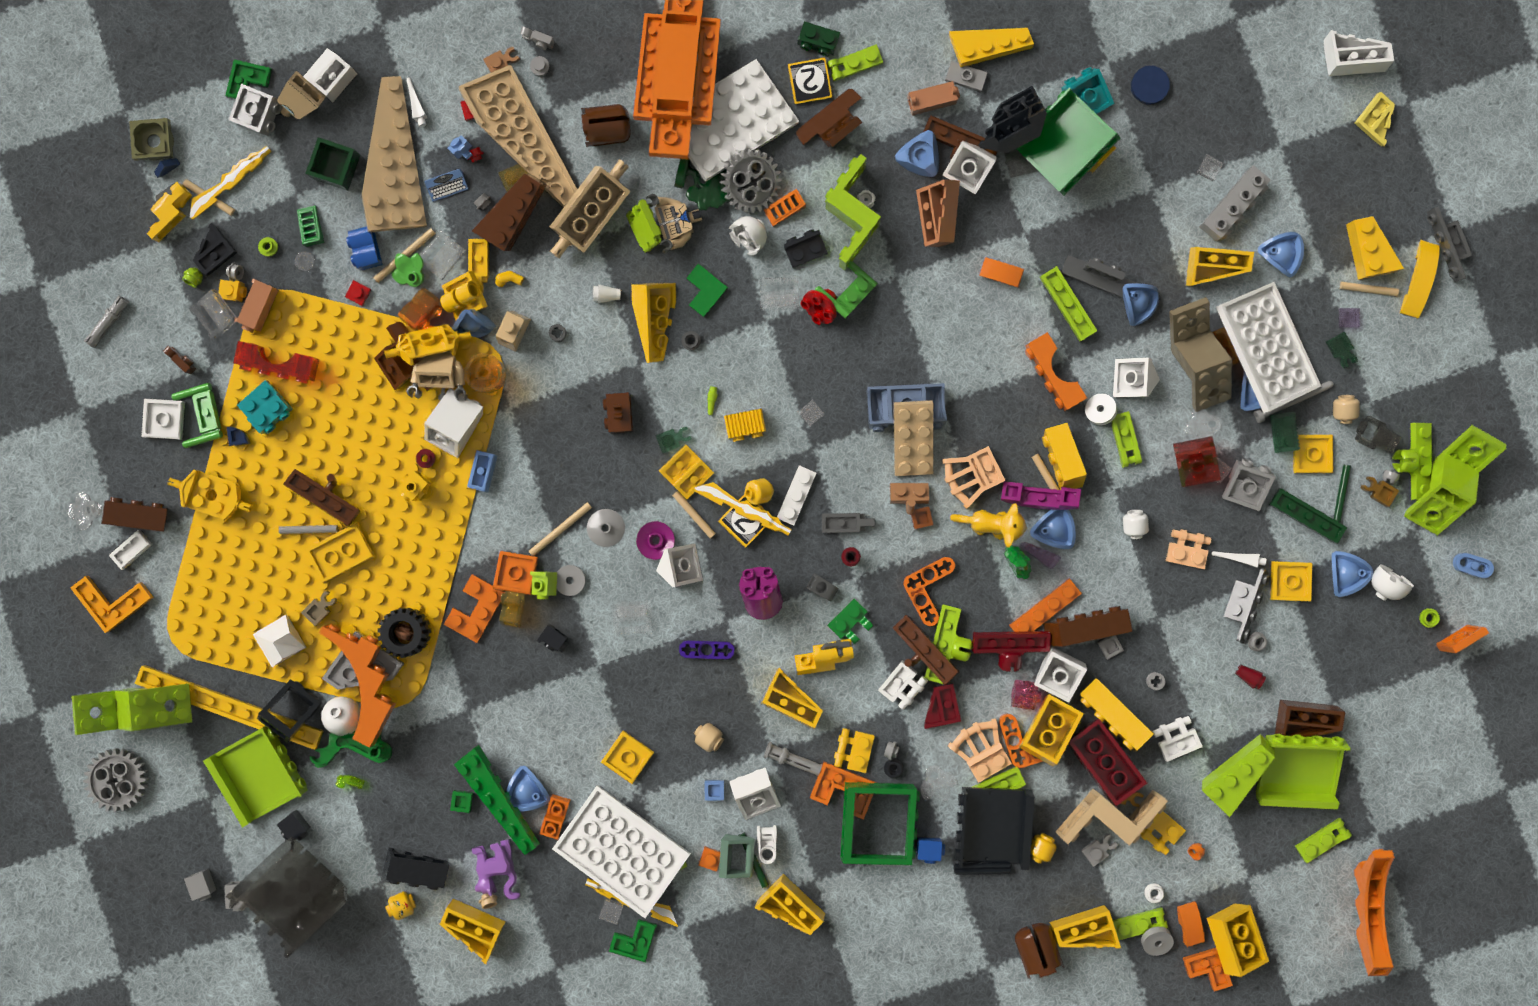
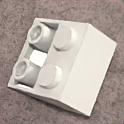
[303,48,357,102]

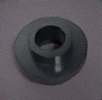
[884,759,903,778]

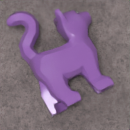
[472,839,520,900]

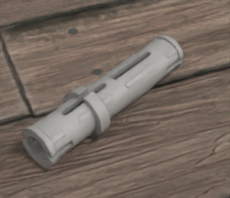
[84,295,130,348]

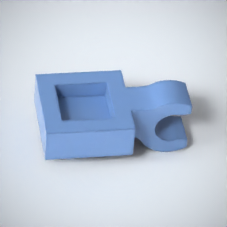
[448,135,472,160]

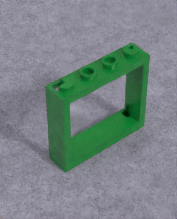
[840,782,920,865]

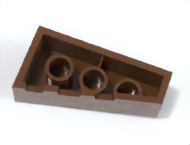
[472,174,547,251]
[1043,606,1133,647]

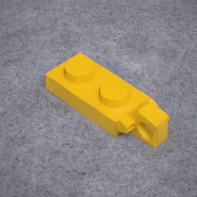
[468,239,489,293]

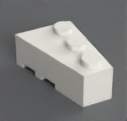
[1324,30,1394,76]

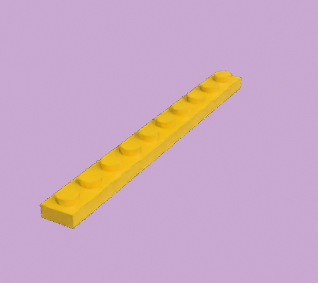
[135,665,324,750]

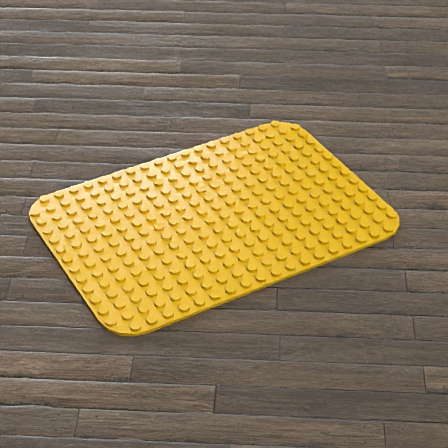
[167,289,505,708]

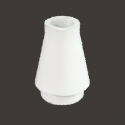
[593,284,621,303]

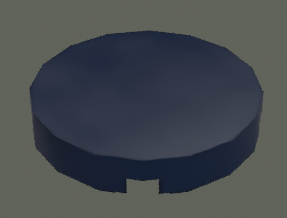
[1131,66,1170,105]

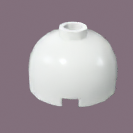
[729,216,767,255]
[1371,564,1414,601]
[321,696,360,736]

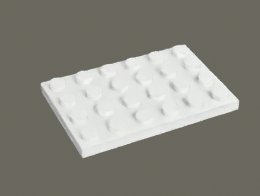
[689,59,799,182]
[1216,282,1321,413]
[552,785,691,918]

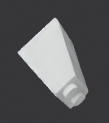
[424,388,483,458]

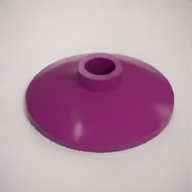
[636,521,675,560]

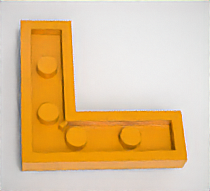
[70,576,154,633]

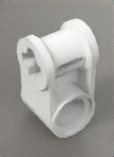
[757,825,777,864]

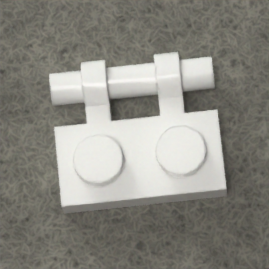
[878,660,928,710]
[1153,716,1202,762]

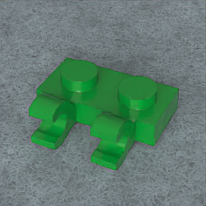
[827,599,873,645]

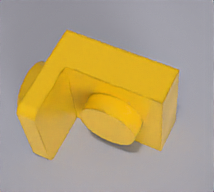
[218,280,247,302]

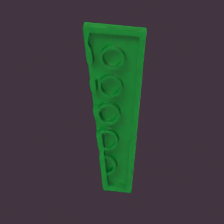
[454,745,540,855]

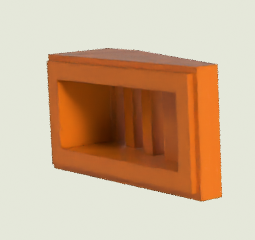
[763,189,806,226]

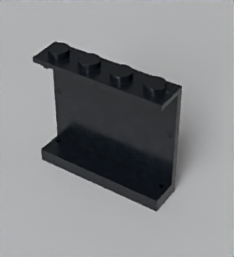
[954,787,1035,870]

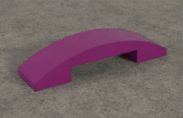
[1001,481,1081,510]

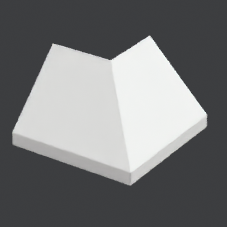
[1113,358,1160,398]
[656,543,703,587]
[253,615,306,667]

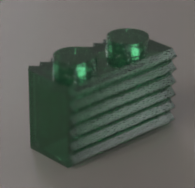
[1270,412,1300,453]

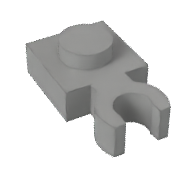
[520,27,555,50]
[1081,834,1118,867]

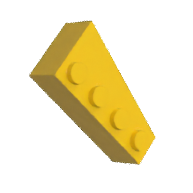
[1079,678,1154,752]

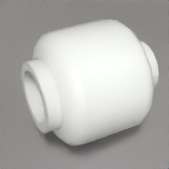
[1123,510,1149,539]

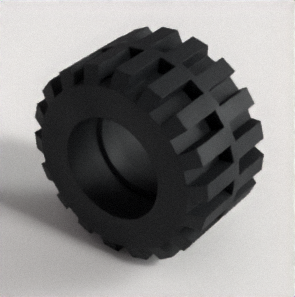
[377,608,431,658]

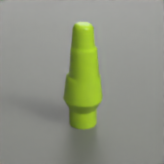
[707,386,718,415]

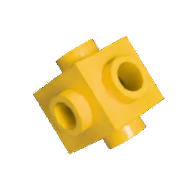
[398,470,432,501]

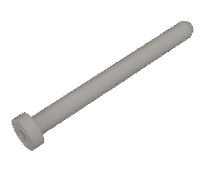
[1253,381,1334,423]

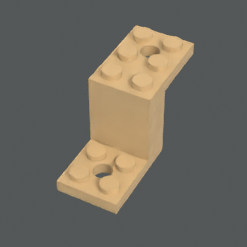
[1056,789,1168,846]

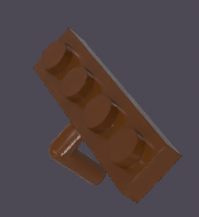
[923,115,998,159]
[283,469,360,527]
[893,615,960,685]

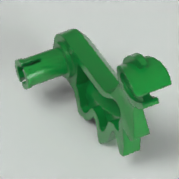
[310,730,392,768]

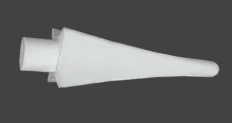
[406,77,427,127]
[1212,551,1266,567]

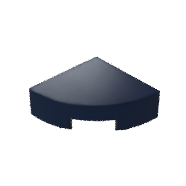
[154,158,181,178]
[227,427,250,447]

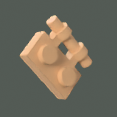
[1166,529,1211,569]

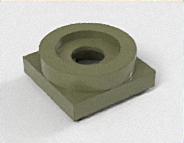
[129,118,174,161]

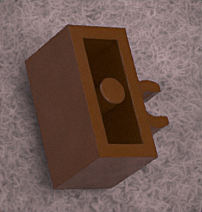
[603,392,633,434]

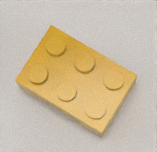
[1019,694,1084,767]
[1207,903,1269,977]

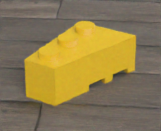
[1186,247,1254,286]
[1042,423,1087,490]
[755,874,825,935]

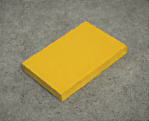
[305,523,375,584]

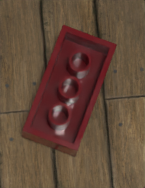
[1068,719,1147,806]

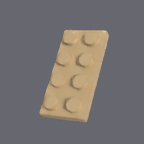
[894,400,933,476]

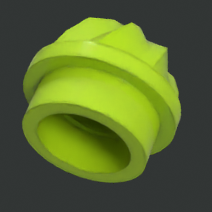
[182,268,203,288]

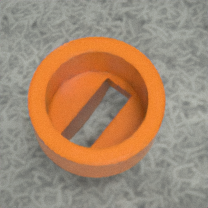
[1188,843,1205,861]

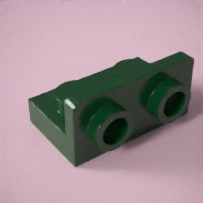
[797,21,840,57]

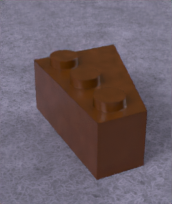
[101,497,168,532]
[1275,699,1345,737]

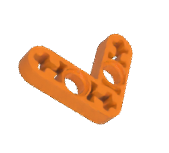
[903,557,955,626]
[999,713,1066,768]

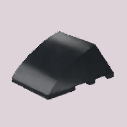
[978,86,1047,153]

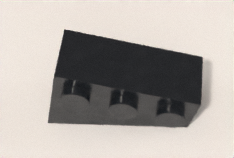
[383,847,449,890]

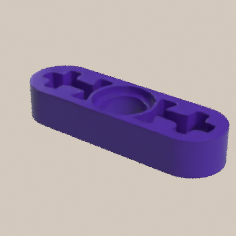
[679,640,735,659]

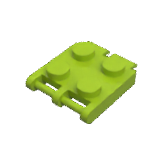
[626,199,661,253]

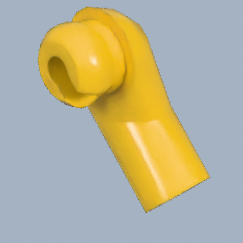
[495,271,525,287]

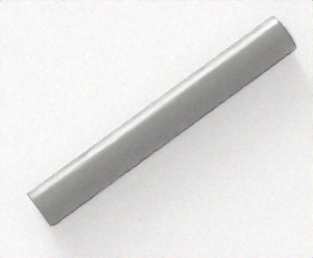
[279,525,338,534]

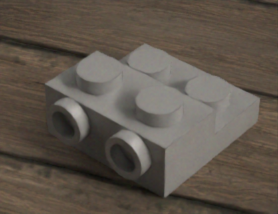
[228,84,282,136]
[1222,459,1276,511]

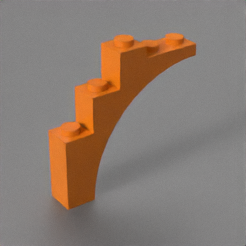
[319,624,396,748]
[1354,849,1394,976]

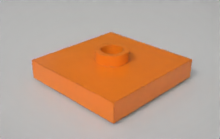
[492,551,538,595]
[1436,625,1489,653]

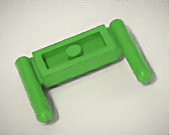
[815,261,878,318]
[171,383,223,448]

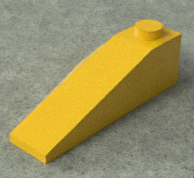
[631,283,676,363]

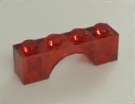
[233,341,319,384]

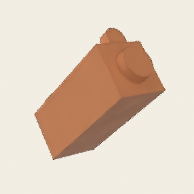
[907,81,960,115]
[234,279,279,333]

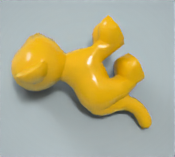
[950,504,1027,548]

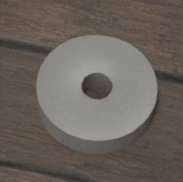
[557,565,586,596]
[1141,927,1174,956]

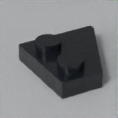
[193,223,237,277]

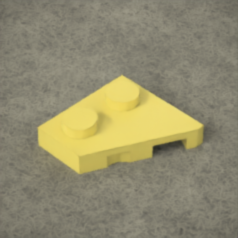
[1355,92,1395,146]

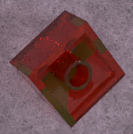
[1173,436,1221,487]

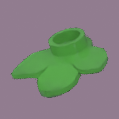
[391,253,424,287]

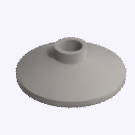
[587,509,625,547]

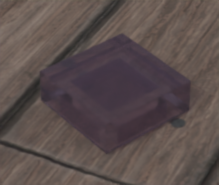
[1339,308,1360,328]

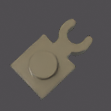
[301,591,337,626]

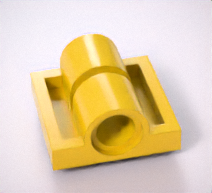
[440,271,488,320]

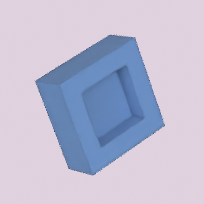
[705,780,724,801]

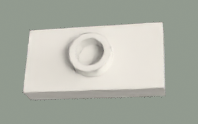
[109,530,153,570]

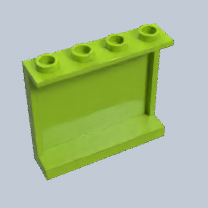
[203,726,308,828]
[1256,734,1351,809]

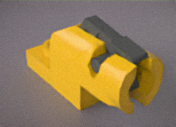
[147,182,193,242]
[794,639,854,675]

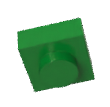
[450,790,473,813]

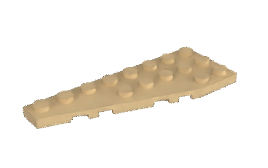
[459,65,577,208]
[362,76,427,232]

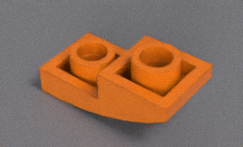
[979,257,1025,288]
[540,794,571,840]
[1177,901,1205,947]

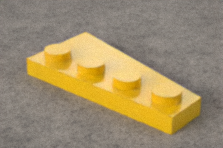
[949,28,1034,67]

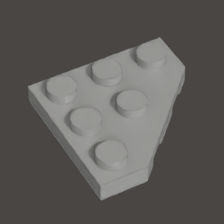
[322,631,404,690]

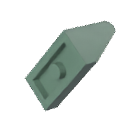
[719,834,755,878]

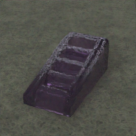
[1020,542,1061,569]

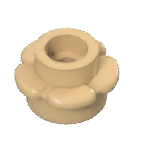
[479,893,497,909]

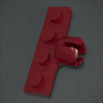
[972,631,1051,672]

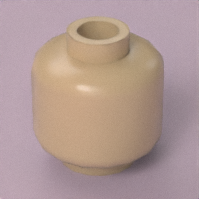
[1333,395,1360,424]
[694,723,724,752]

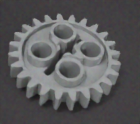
[720,149,782,213]
[83,748,149,812]

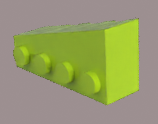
[1202,734,1275,817]

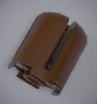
[581,104,631,147]
[1015,923,1064,979]

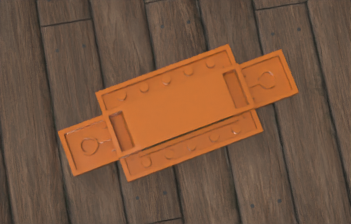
[633,0,721,159]

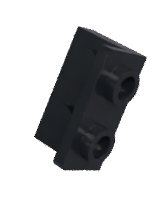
[784,229,828,268]

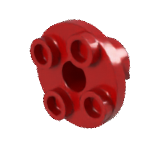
[800,289,837,325]

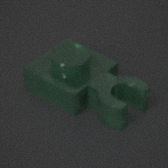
[1326,332,1358,368]
[656,427,692,453]

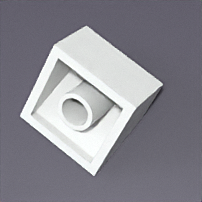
[943,141,996,194]
[1034,646,1087,702]
[729,768,781,820]

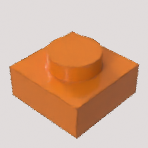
[698,846,720,872]

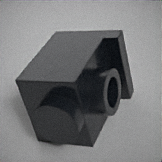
[537,624,569,652]

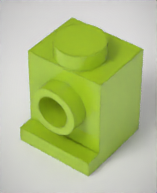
[530,571,557,599]

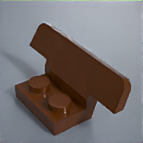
[796,89,862,147]
[374,322,433,391]

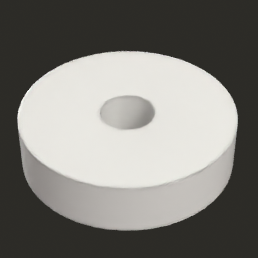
[1085,394,1117,425]

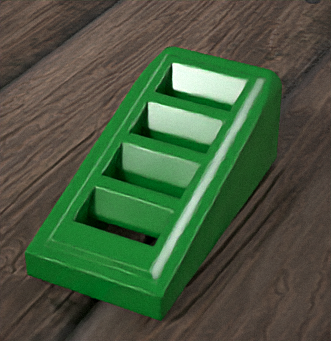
[297,205,325,247]

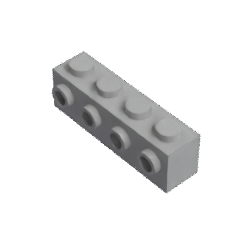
[1199,165,1271,242]

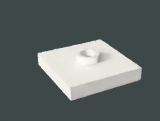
[142,399,185,440]

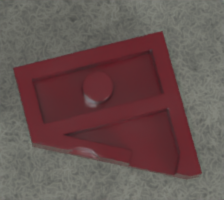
[924,683,961,729]

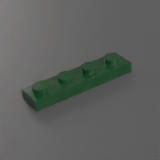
[1269,488,1347,544]

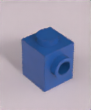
[916,837,945,864]

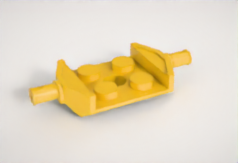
[384,324,472,366]
[168,470,253,520]

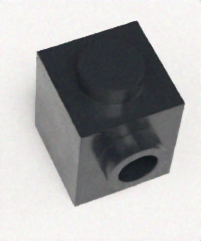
[277,810,311,843]

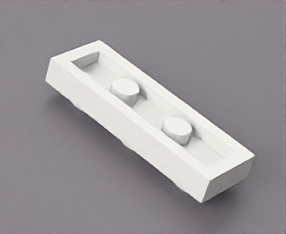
[777,466,816,526]

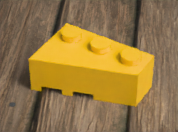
[1346,216,1404,280]
[761,668,823,729]
[439,899,506,964]
[1049,905,1121,948]

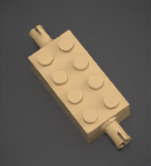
[549,159,630,259]

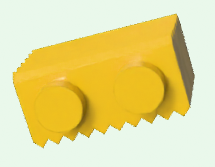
[724,408,766,442]

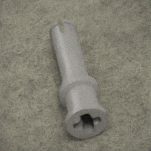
[763,741,822,776]

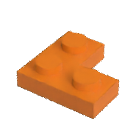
[1183,948,1233,991]

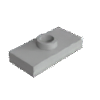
[945,61,987,92]

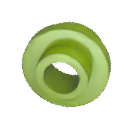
[258,237,278,257]
[1419,608,1440,628]

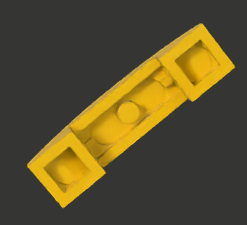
[1400,240,1439,318]

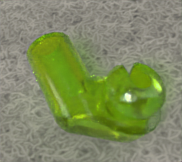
[335,775,365,789]

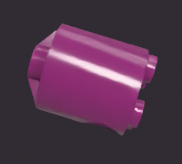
[739,567,783,620]

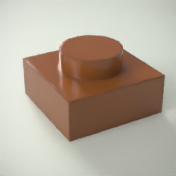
[911,506,933,529]

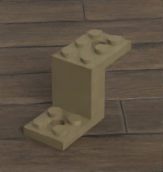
[1169,297,1232,412]

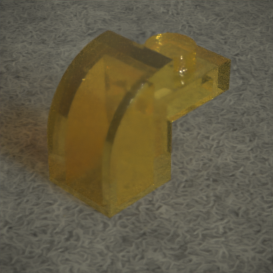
[499,591,525,628]

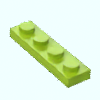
[1039,266,1097,342]

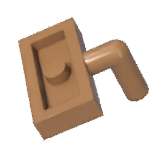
[890,483,929,515]

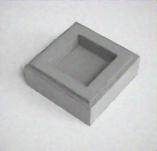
[1097,635,1124,660]

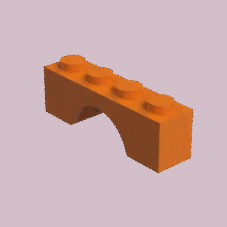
[1025,332,1087,411]

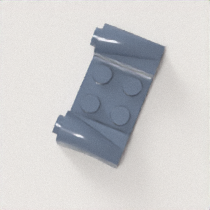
[867,383,947,432]

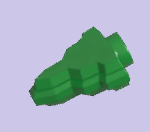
[1003,545,1032,580]

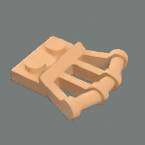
[942,446,1005,509]
[948,718,1012,783]

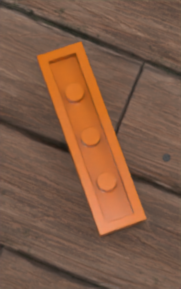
[1009,578,1082,632]

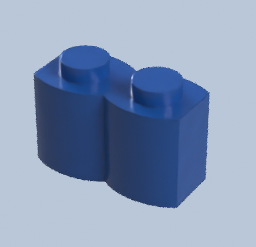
[346,226,383,271]

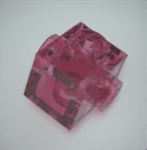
[1011,679,1041,710]

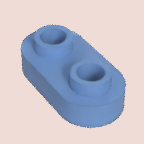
[1453,553,1494,578]

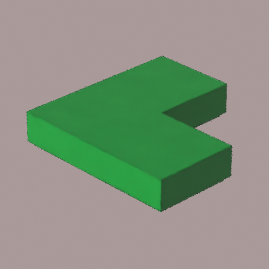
[225,59,272,99]
[686,264,728,317]
[609,919,657,963]

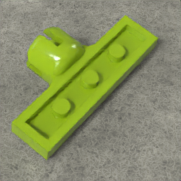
[1392,423,1432,500]
[925,605,972,684]

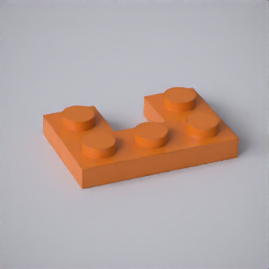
[443,574,506,643]
[810,761,877,820]

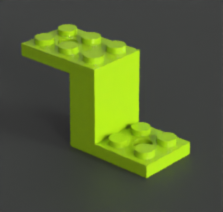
[825,154,881,271]
[1404,425,1506,535]
[72,684,192,735]

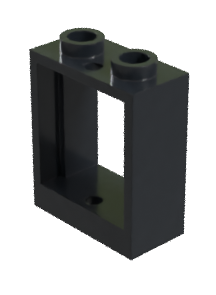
[257,679,321,743]

